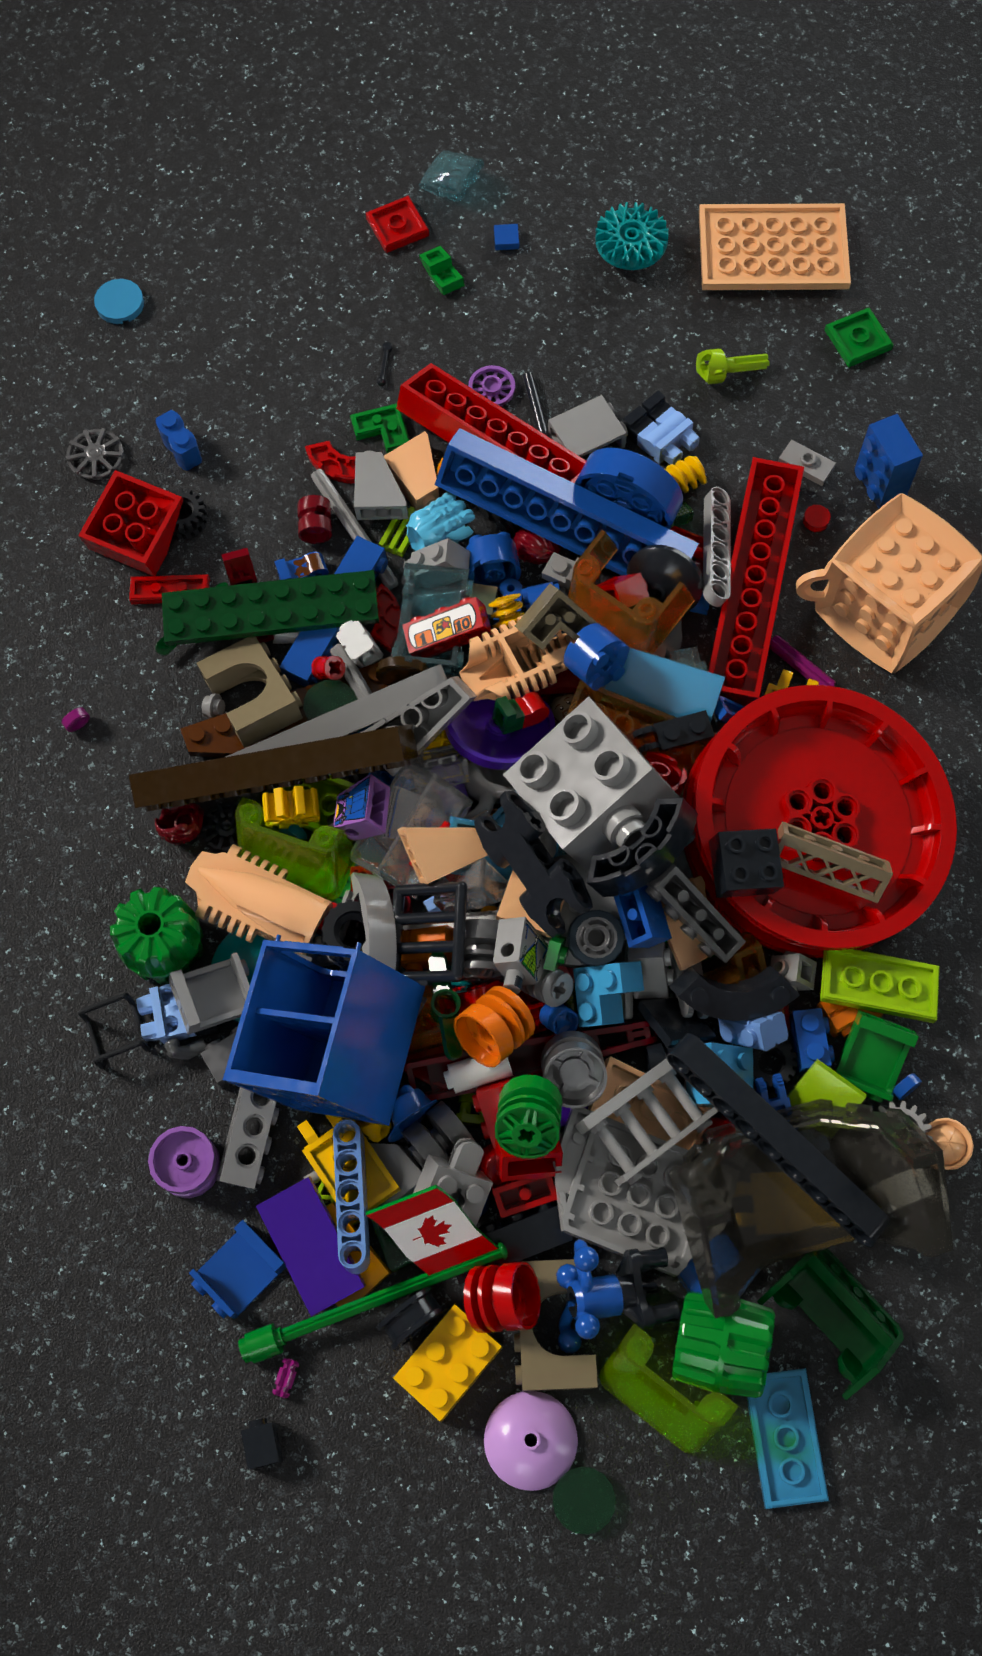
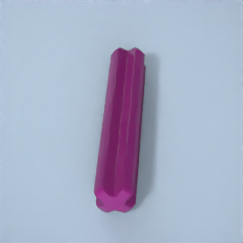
[769,635,836,687]

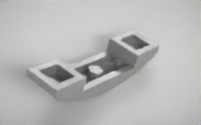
[351,872,397,970]

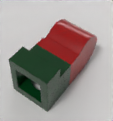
[492,691,549,735]

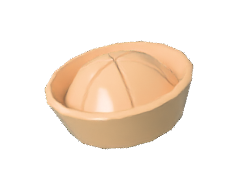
[924,1118,974,1170]

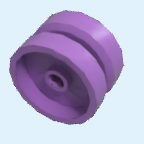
[148,1126,221,1198]

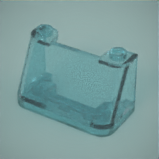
[391,563,474,674]

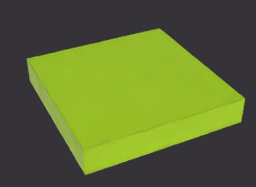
[787,1059,866,1140]

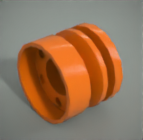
[454,986,535,1067]

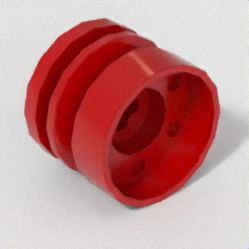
[463,1262,541,1333]

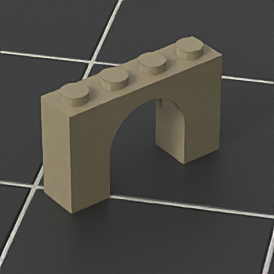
[197,637,303,748]
[514,1259,598,1392]

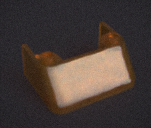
[568,530,695,654]

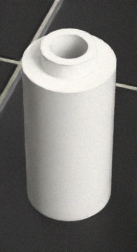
[443,1057,513,1093]

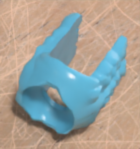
[406,491,475,551]

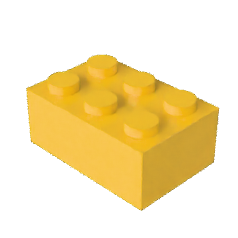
[393,1304,502,1422]

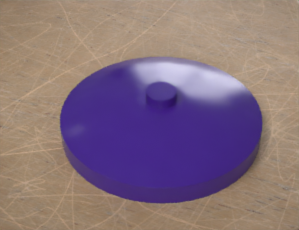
[445,688,555,770]

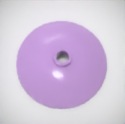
[484,1391,578,1491]

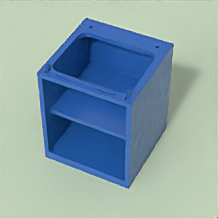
[223,934,425,1126]

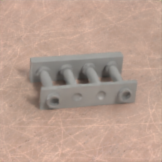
[575,1058,718,1186]

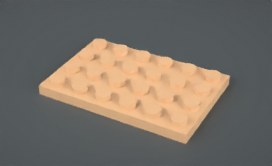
[699,203,851,290]

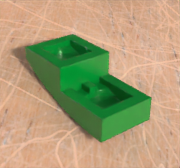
[419,246,465,295]

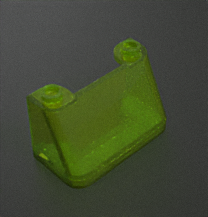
[235,797,358,901]
[599,1323,738,1453]

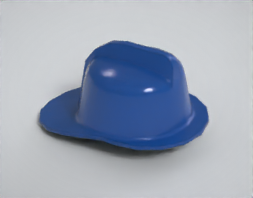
[388,1084,437,1142]

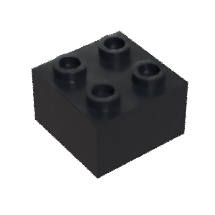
[709,828,784,898]

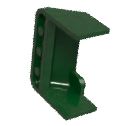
[757,1244,904,1400]

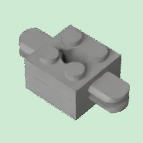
[413,1138,493,1226]

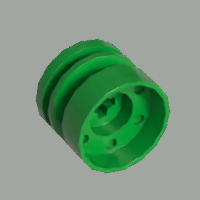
[495,1075,562,1159]

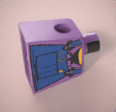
[327,774,391,841]

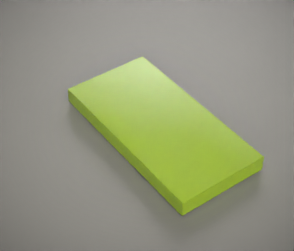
[820,949,939,1023]

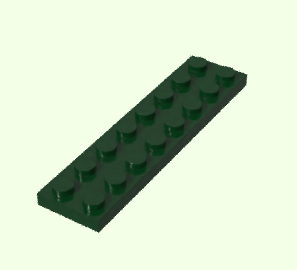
[162,570,379,646]

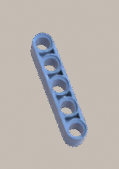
[333,1119,370,1274]

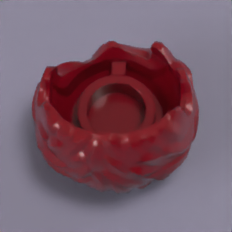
[513,527,563,565]
[155,803,205,845]

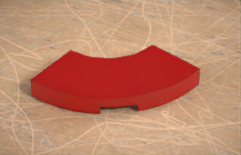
[305,441,356,484]
[370,583,402,653]

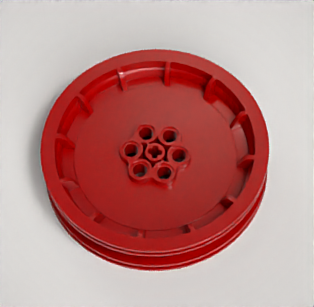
[682,685,957,958]

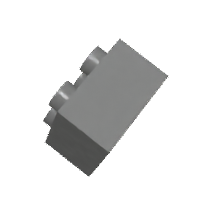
[503,696,680,872]

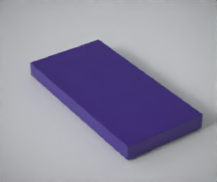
[256,1176,366,1316]

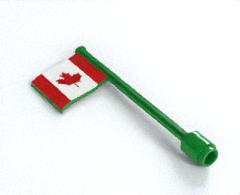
[238,1185,508,1364]

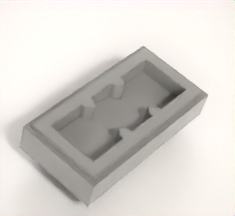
[778,439,836,486]

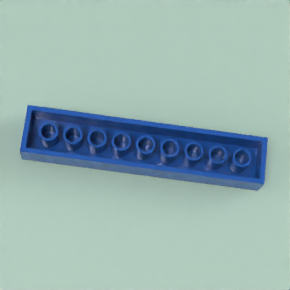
[435,428,699,575]

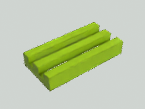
[379,506,415,558]

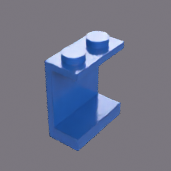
[189,1220,286,1320]

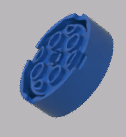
[575,448,683,529]

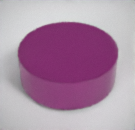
[61,707,90,732]

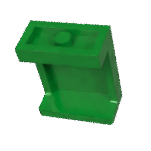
[834,1010,919,1102]

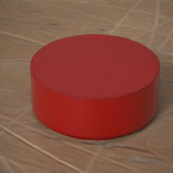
[803,505,830,532]

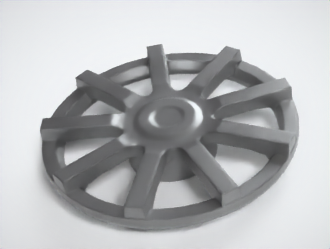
[66,428,123,479]

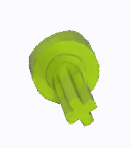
[696,348,770,384]

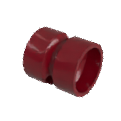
[297,495,332,544]

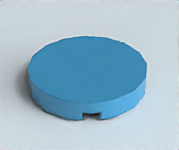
[94,279,144,324]

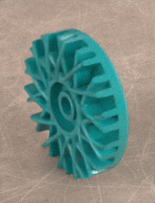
[595,202,669,270]

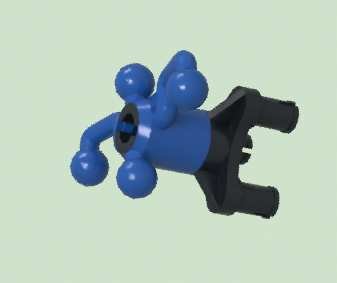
[556,1239,680,1354]

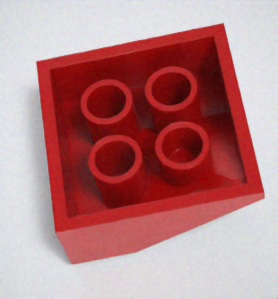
[78,470,183,576]

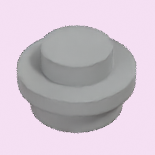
[202,693,225,719]

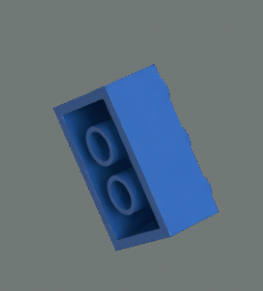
[855,414,923,508]

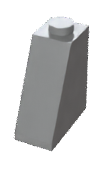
[354,451,408,520]

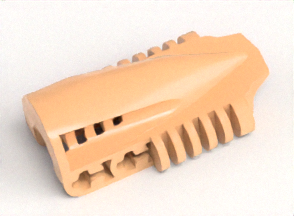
[459,616,576,701]
[185,844,332,956]

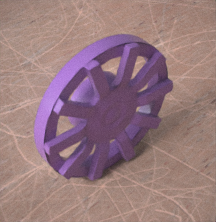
[468,365,515,407]

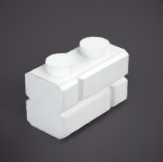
[336,620,383,668]

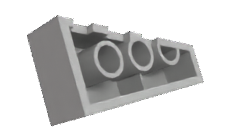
[360,676,477,777]

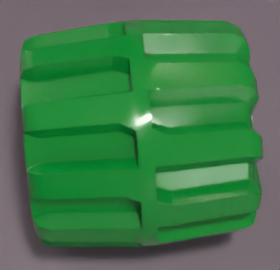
[110,887,204,984]
[672,1291,775,1398]

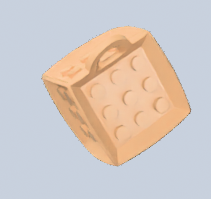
[796,493,982,673]

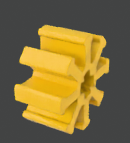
[262,786,320,829]

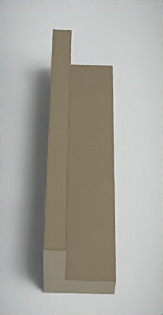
[777,821,893,903]

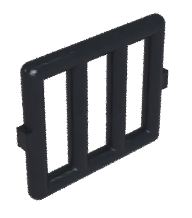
[393,880,467,986]

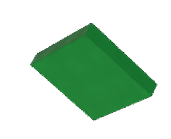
[825,307,894,368]

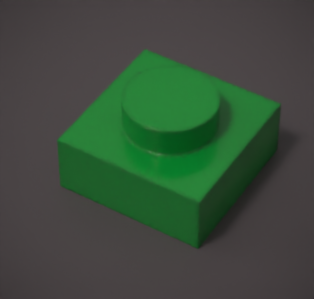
[543,936,569,972]

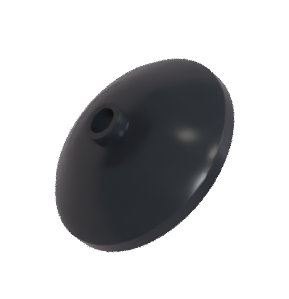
[627,545,704,614]

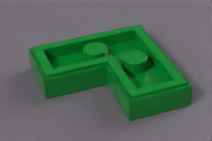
[350,403,410,454]

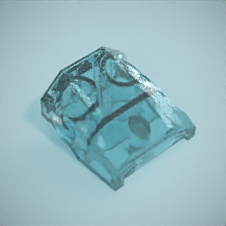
[419,150,484,201]

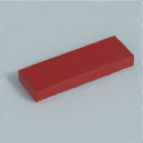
[129,574,210,604]

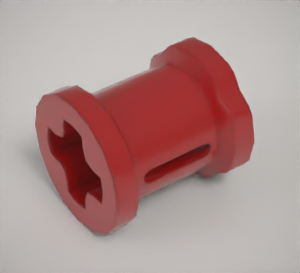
[311,656,346,680]

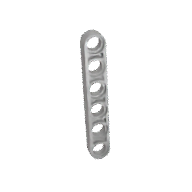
[703,487,731,607]

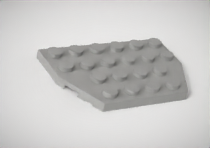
[553,1108,740,1277]

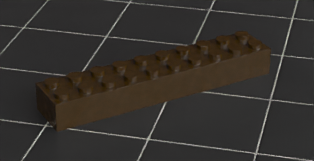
[129,724,418,812]

